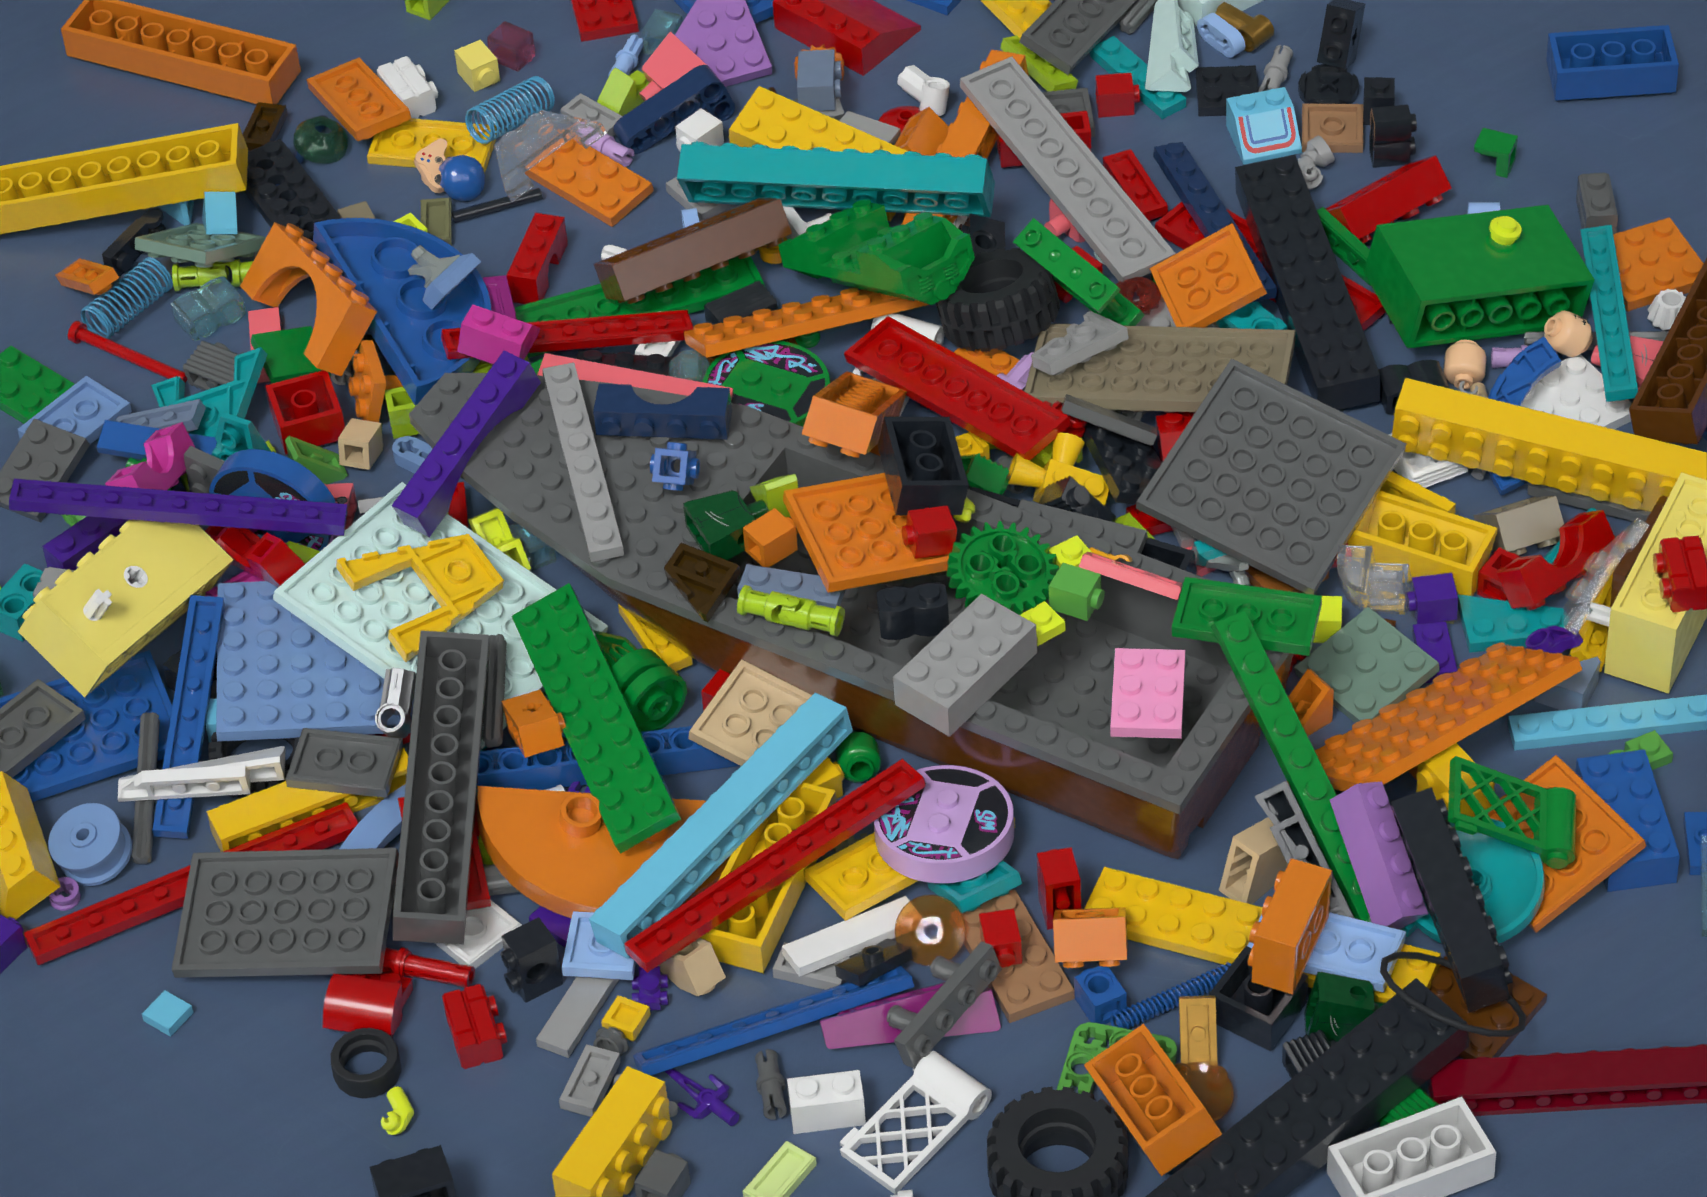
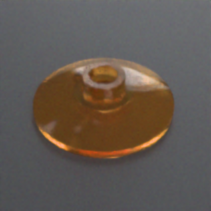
[895,895,966,966]

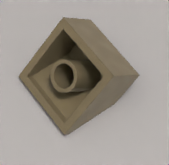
[1473,496,1564,555]

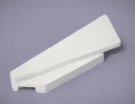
[118,746,286,802]

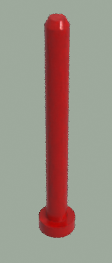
[68,321,187,383]

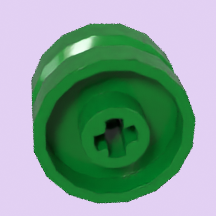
[611,648,687,732]

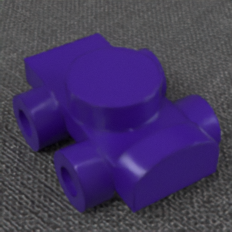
[632,966,668,1010]

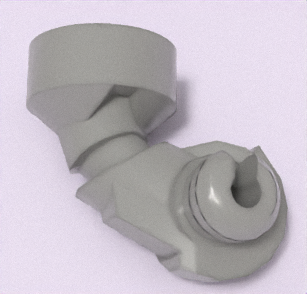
[1298,135,1335,190]

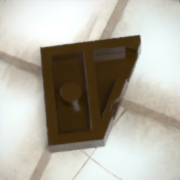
[664,543,741,622]

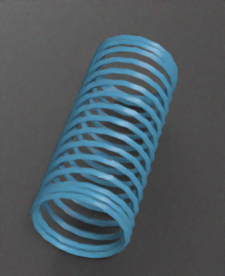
[465,76,555,144]
[81,257,173,339]

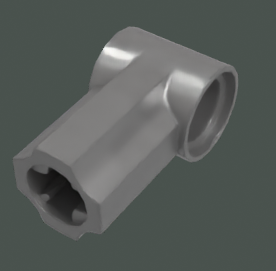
[375,668,416,739]

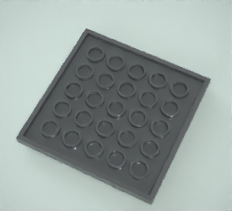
[1136,358,1406,595]

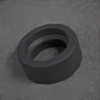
[330,1028,401,1099]

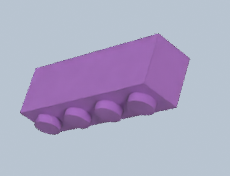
[1330,781,1428,929]

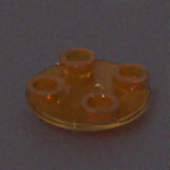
[1174,1063,1234,1122]

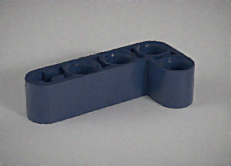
[613,65,735,155]

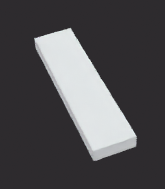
[782,896,923,977]

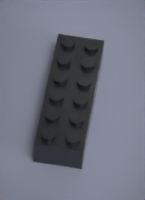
[1391,787,1513,1012]

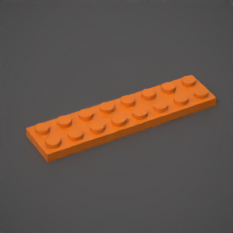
[684,288,929,358]

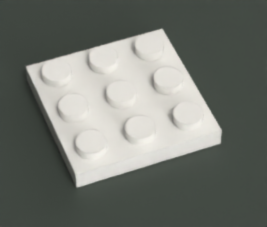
[1521,354,1632,430]

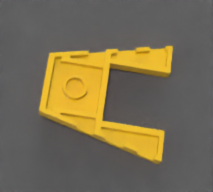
[336,534,504,662]

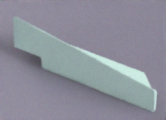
[1145,0,1199,92]

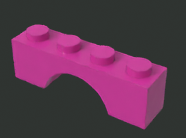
[105,422,195,490]

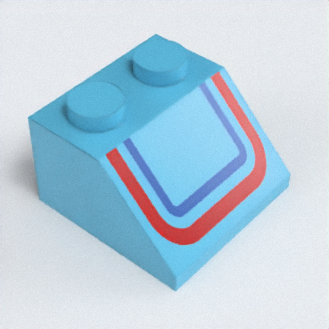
[1226,87,1302,165]

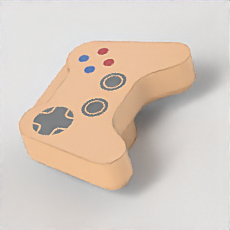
[414,138,447,193]

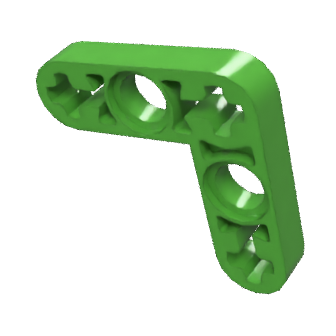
[1057,1022,1177,1094]

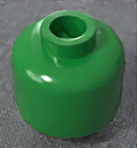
[835,732,881,783]

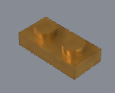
[1179,996,1218,1071]

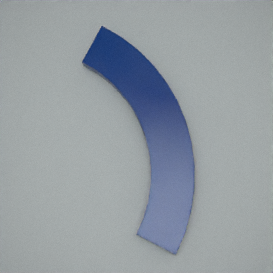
[1488,337,1562,496]

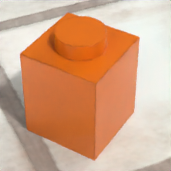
[743,508,798,568]

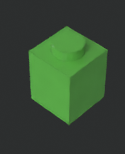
[1049,563,1105,621]

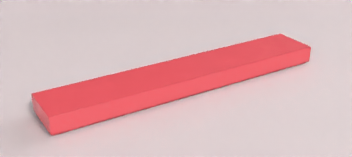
[537,353,733,400]

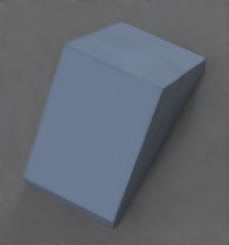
[1533,657,1600,710]

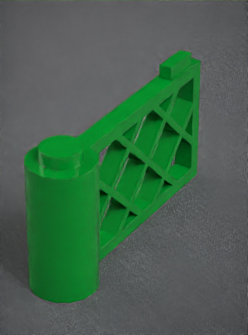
[1448,756,1576,869]

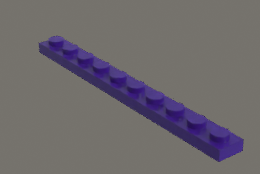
[9,479,347,536]

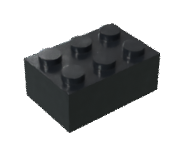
[878,417,969,515]

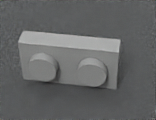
[560,93,623,136]
[559,1044,621,1117]

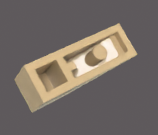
[658,938,726,997]

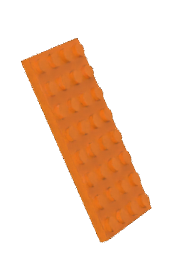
[1315,643,1582,791]

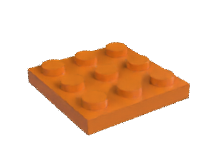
[1613,217,1704,311]
[1149,223,1267,328]

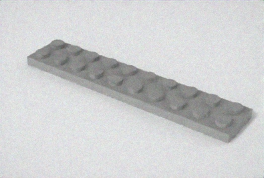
[960,57,1176,285]

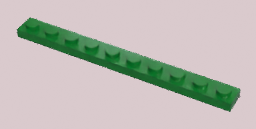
[1211,610,1372,923]

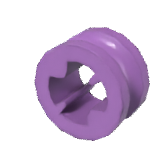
[49,877,81,911]

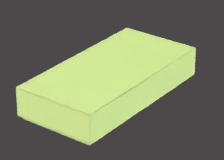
[743,1141,817,1197]

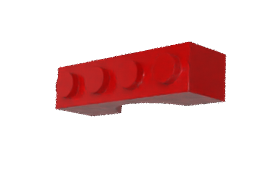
[1496,510,1618,610]
[205,526,305,587]

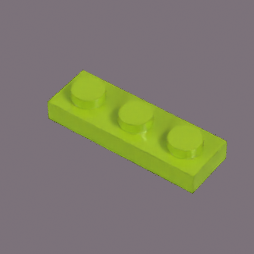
[1000,35,1078,92]

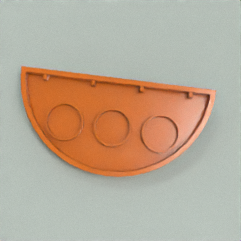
[476,786,731,918]

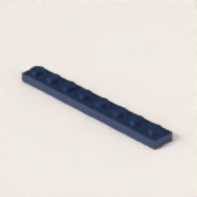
[1153,142,1277,302]

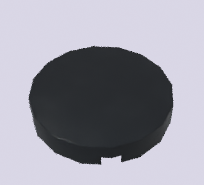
[1298,64,1359,104]

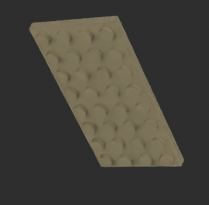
[1024,324,1296,413]

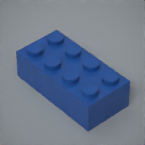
[1546,25,1679,100]
[1575,749,1680,892]

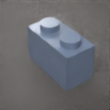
[797,49,842,111]

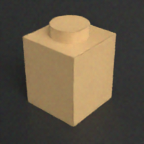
[338,418,383,470]

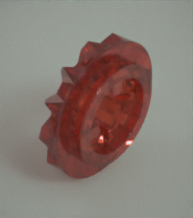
[1116,277,1161,315]

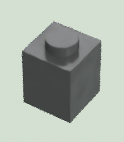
[634,1149,691,1197]

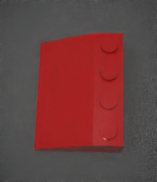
[773,0,921,76]

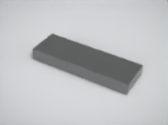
[1062,394,1157,446]

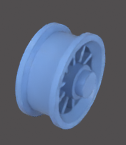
[48,803,133,886]

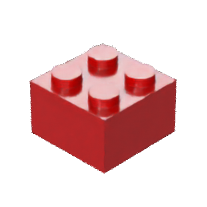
[265,370,345,455]

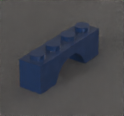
[593,384,732,440]

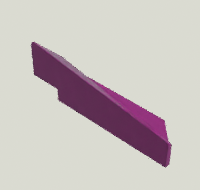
[820,982,1001,1049]

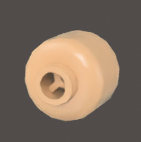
[1544,311,1593,357]
[1443,340,1486,389]

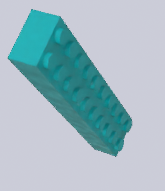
[677,141,995,217]

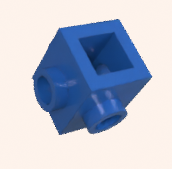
[650,442,700,491]

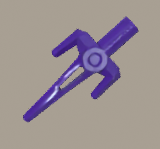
[665,1068,740,1126]

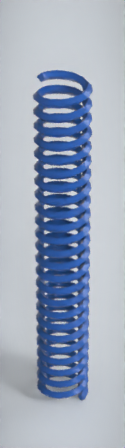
[1110,962,1231,1029]

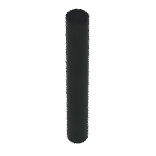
[452,188,543,223]

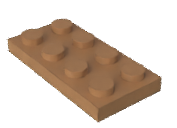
[951,889,1075,1023]

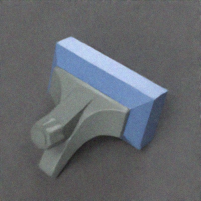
[408,245,481,310]

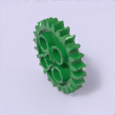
[947,521,1059,615]

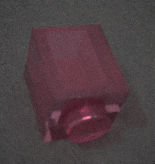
[487,21,536,72]

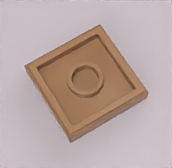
[1302,104,1363,153]

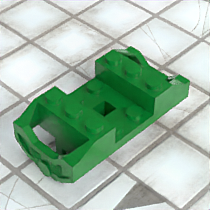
[778,200,975,305]

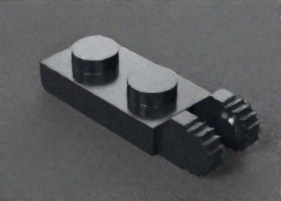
[102,208,166,277]

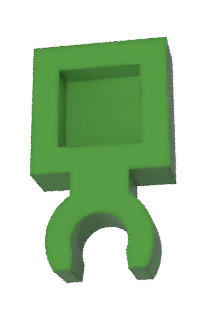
[1609,730,1673,770]

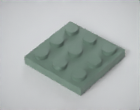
[135,223,266,268]
[1294,607,1440,723]

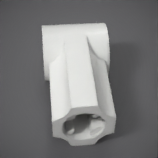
[897,65,950,116]

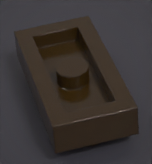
[243,102,288,151]

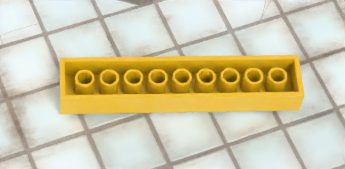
[0,123,248,235]
[1392,378,1707,512]

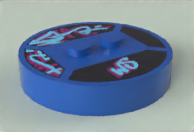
[209,449,336,551]

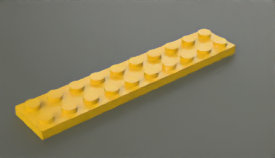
[1084,867,1441,1002]

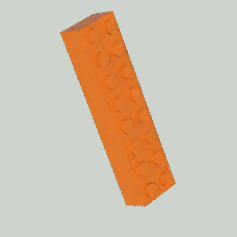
[61,0,301,104]
[802,371,907,458]

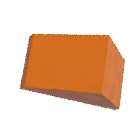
[1288,669,1334,736]

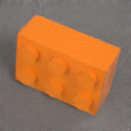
[1248,858,1332,995]

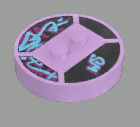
[874,765,1014,883]

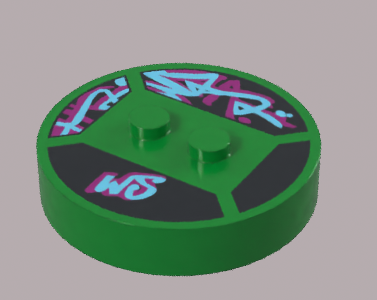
[702,341,830,427]

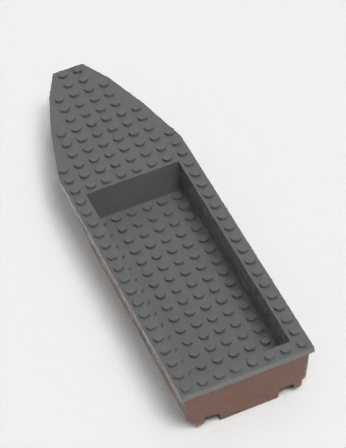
[409,373,1293,859]

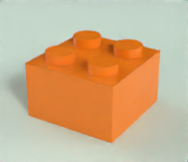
[1053,907,1128,968]

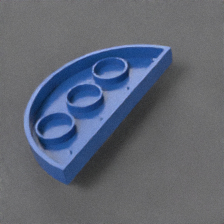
[313,218,491,405]

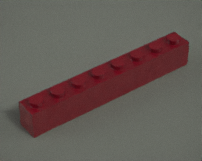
[1427,1044,1707,1116]

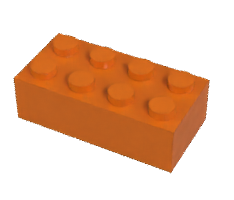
[1084,1023,1222,1176]

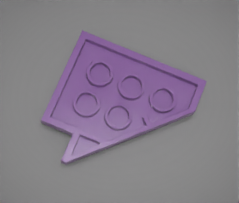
[675,0,772,87]

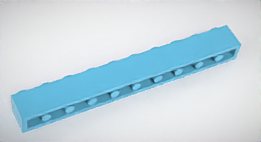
[589,693,853,959]

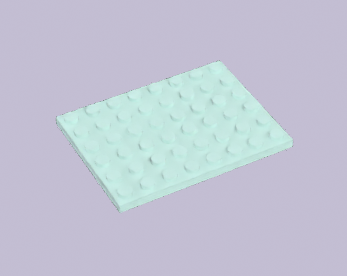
[273,482,608,749]

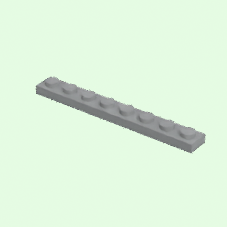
[542,362,624,562]

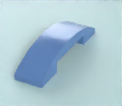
[339,784,406,849]

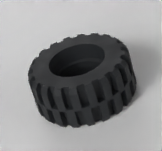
[936,248,1060,352]
[987,1086,1128,1197]

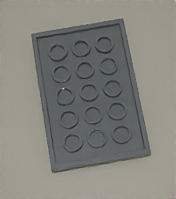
[172,848,399,978]

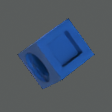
[1074,966,1127,1025]

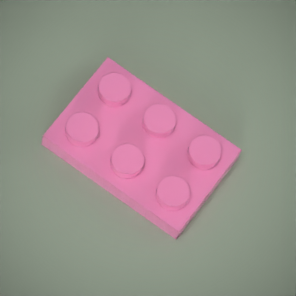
[1110,648,1185,739]

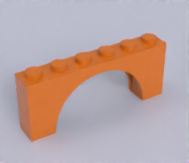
[240,222,377,377]

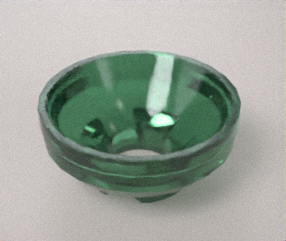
[293,116,348,164]

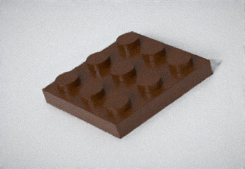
[1430,955,1547,1059]

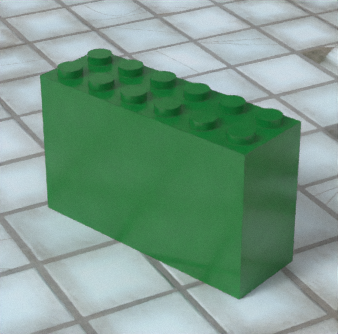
[1364,205,1595,349]

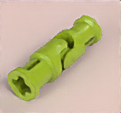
[172,259,253,291]
[737,585,845,637]

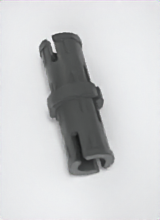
[755,1049,787,1120]

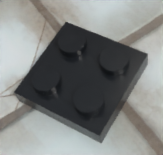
[1196,65,1258,117]

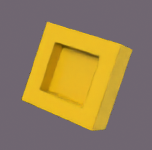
[601,995,651,1041]

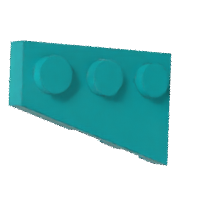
[1458,594,1569,653]

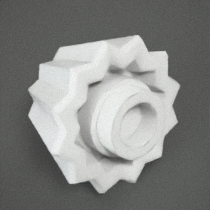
[1647,289,1686,331]

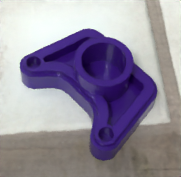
[1525,625,1583,653]

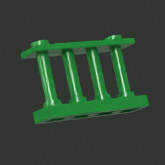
[1013,218,1145,326]

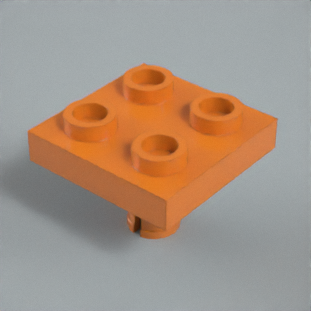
[349,340,403,423]

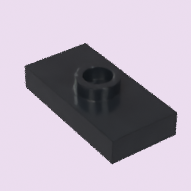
[835,938,913,987]

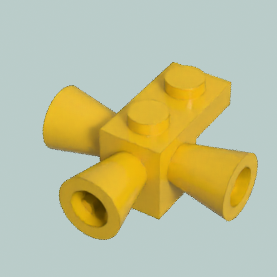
[1007,433,1109,506]

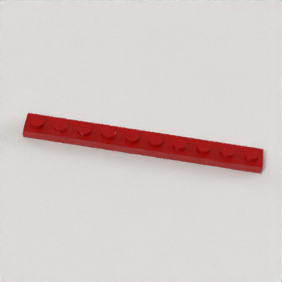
[624,759,925,973]
[24,802,358,965]

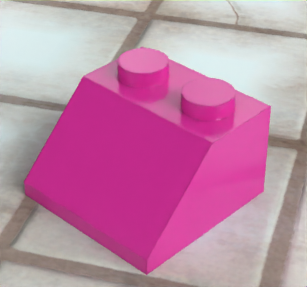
[457,304,540,364]

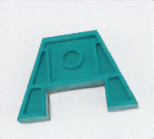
[151,347,267,437]

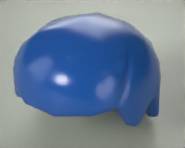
[439,155,485,202]

